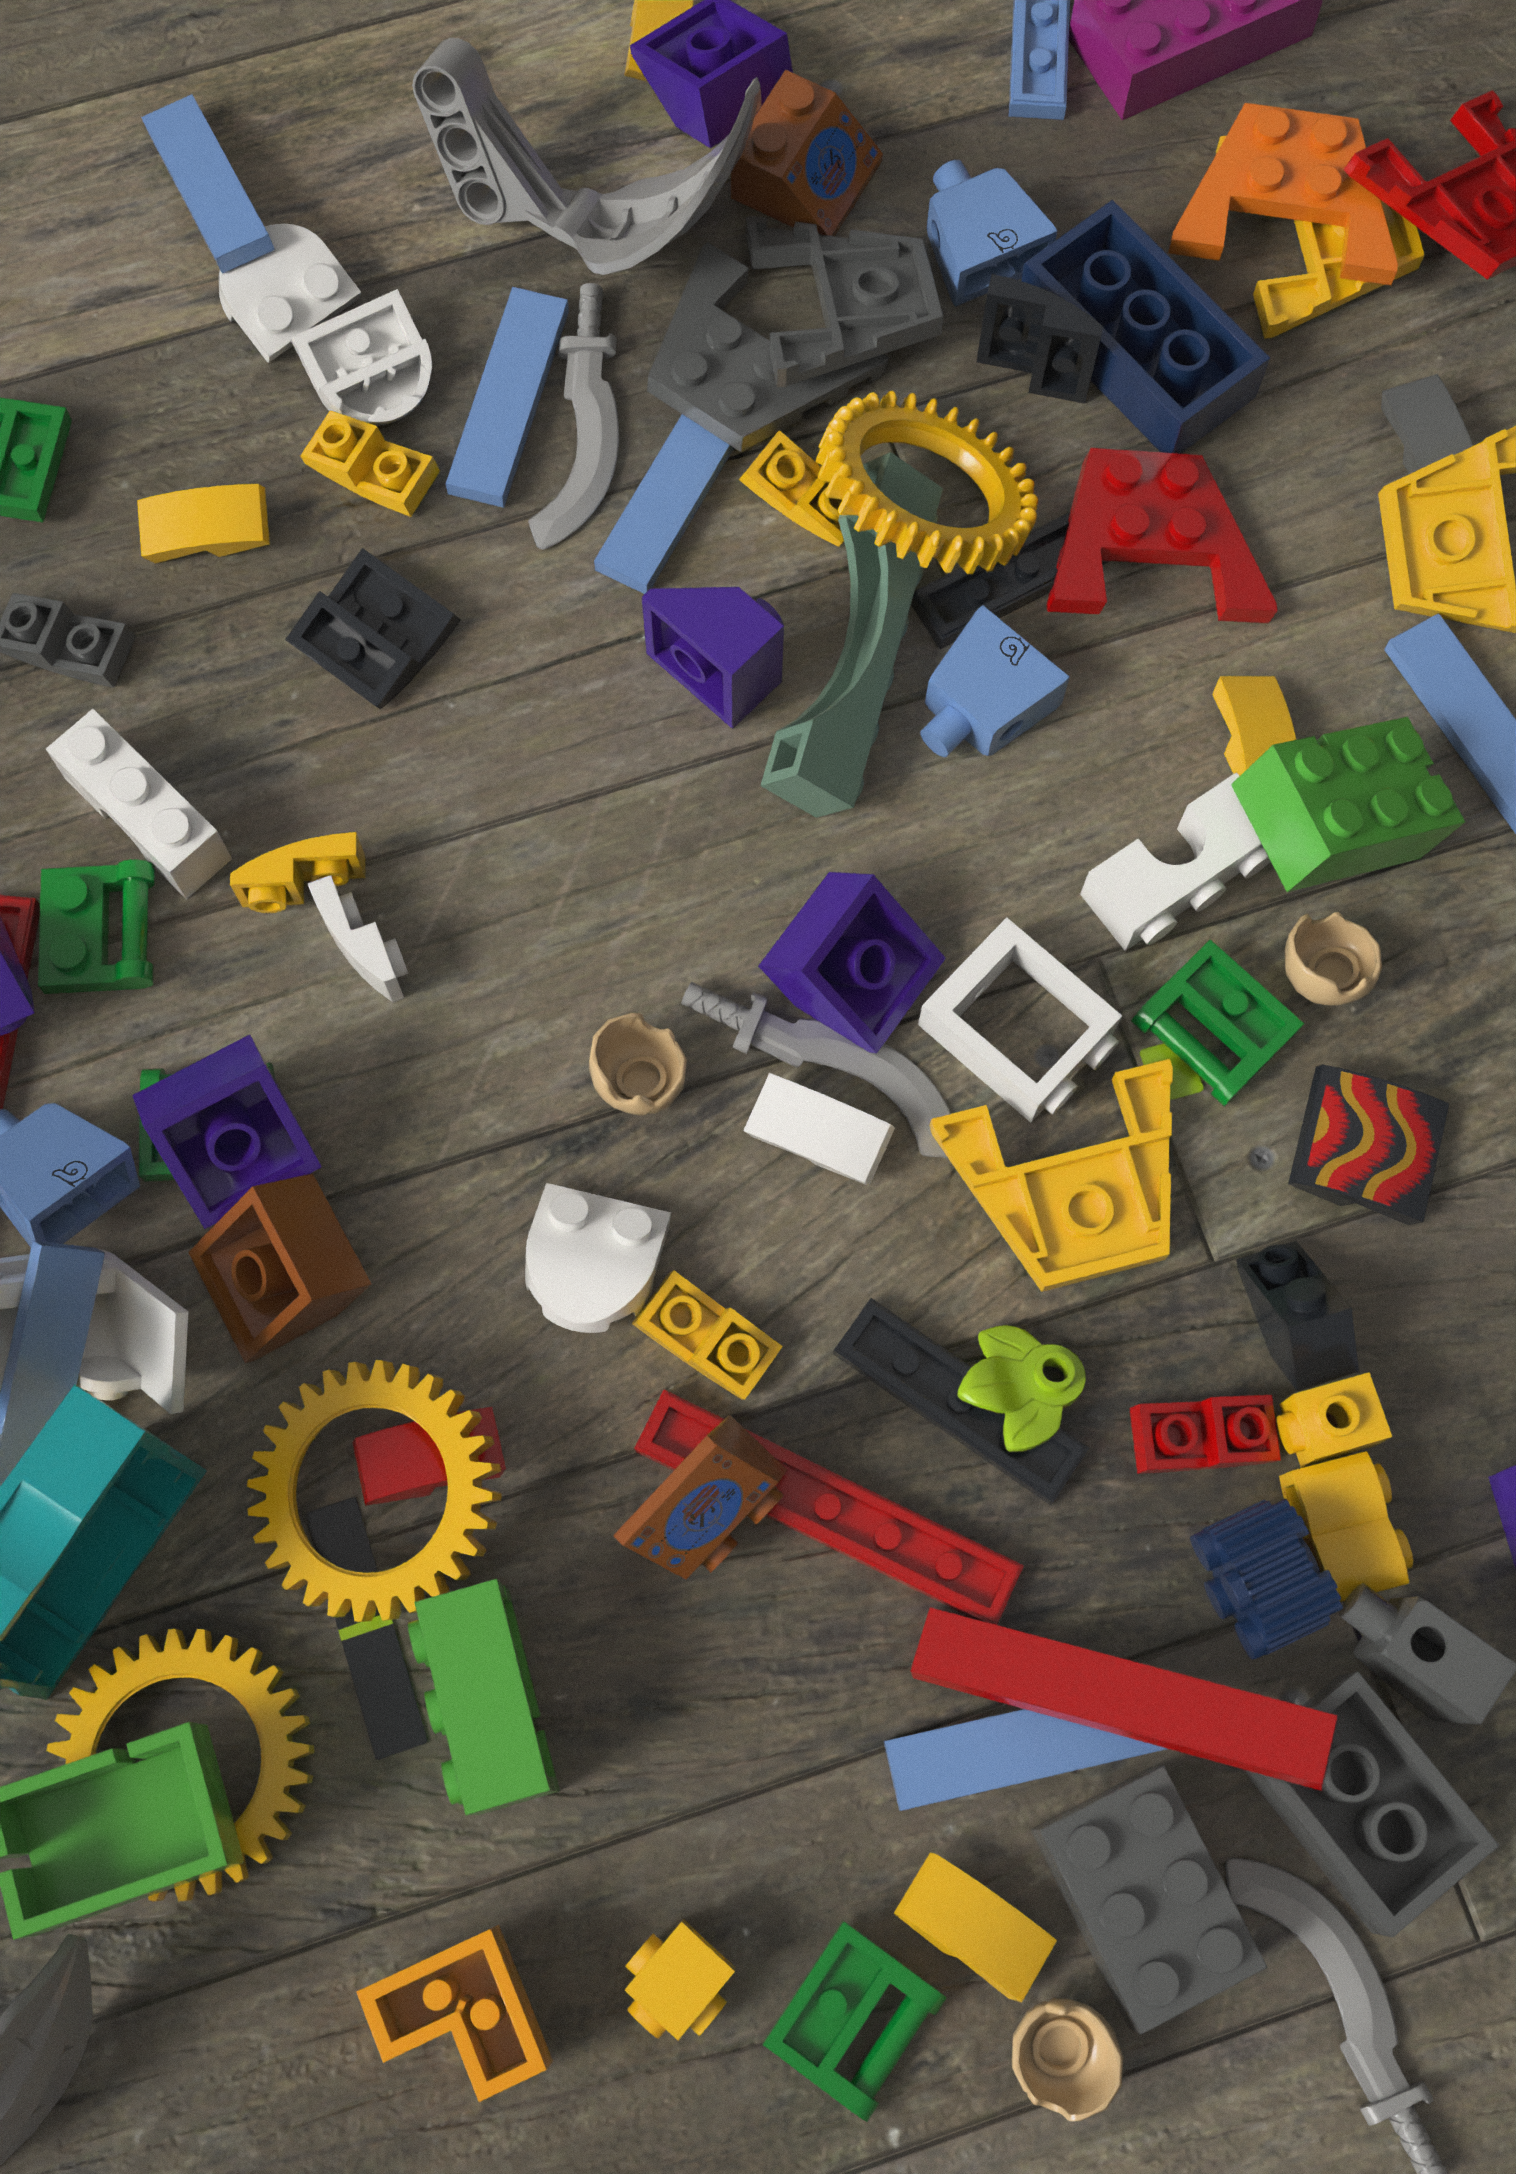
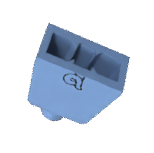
[927,160,1057,307]
[920,605,1070,757]
[0,1103,140,1247]

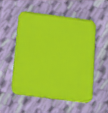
[1140,1043,1203,1100]

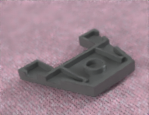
[745,216,943,387]
[647,242,889,452]

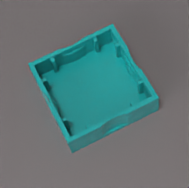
[0,1384,207,1700]

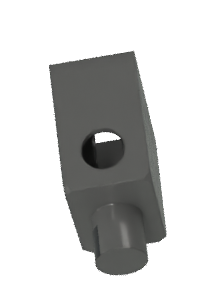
[1339,1583,1516,1725]

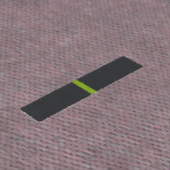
[305,1497,428,1760]

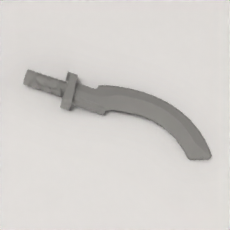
[528,283,619,550]
[681,982,951,1158]
[1225,1858,1449,2174]

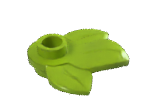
[957,1325,1086,1452]

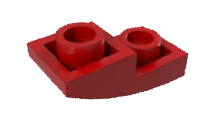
[1129,1395,1281,1474]
[352,1407,506,1506]

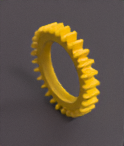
[816,391,1038,574]
[247,1360,502,1622]
[46,1629,314,1902]

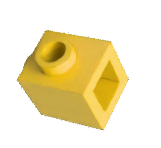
[1277,1372,1392,1468]
[625,1919,735,2040]

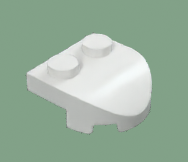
[219,224,361,363]
[292,289,432,426]
[525,1183,671,1333]

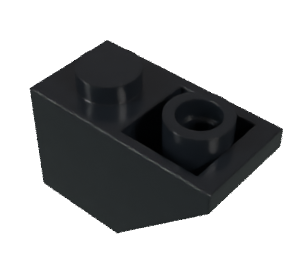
[1236,1241,1359,1391]

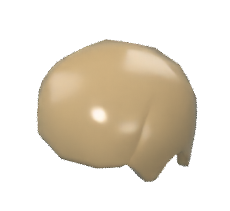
[1285,912,1382,1005]
[589,1013,687,1116]
[1011,1998,1123,2122]

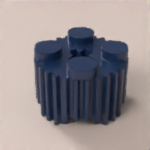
[1190,1499,1343,1660]

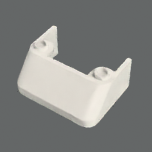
[0,1249,188,1414]

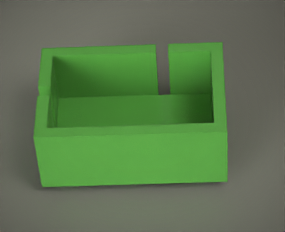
[1231,717,1465,892]
[408,1579,560,1815]
[0,1722,244,1940]

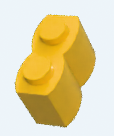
[1279,1451,1413,1602]

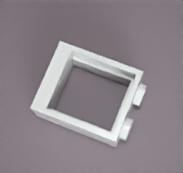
[918,917,1122,1123]

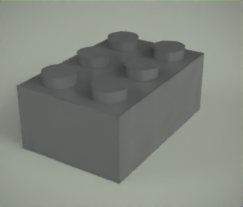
[1242,1671,1500,1937]
[1030,1766,1268,2035]

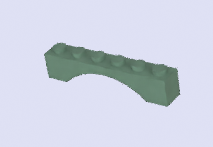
[760,452,943,818]

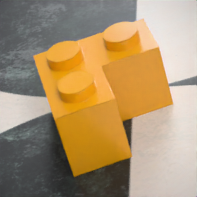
[356,1925,553,2102]

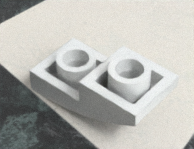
[307,875,409,1002]
[743,1073,895,1186]

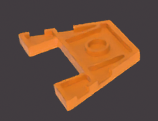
[1168,103,1398,285]

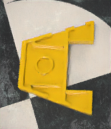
[1216,136,1425,339]
[1378,426,1516,633]
[929,1059,1173,1292]

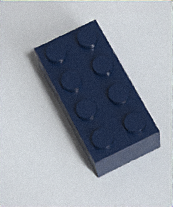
[1021,200,1270,454]

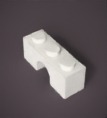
[46,709,232,900]
[1080,772,1271,951]

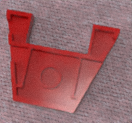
[1343,90,1516,280]
[1047,448,1278,623]

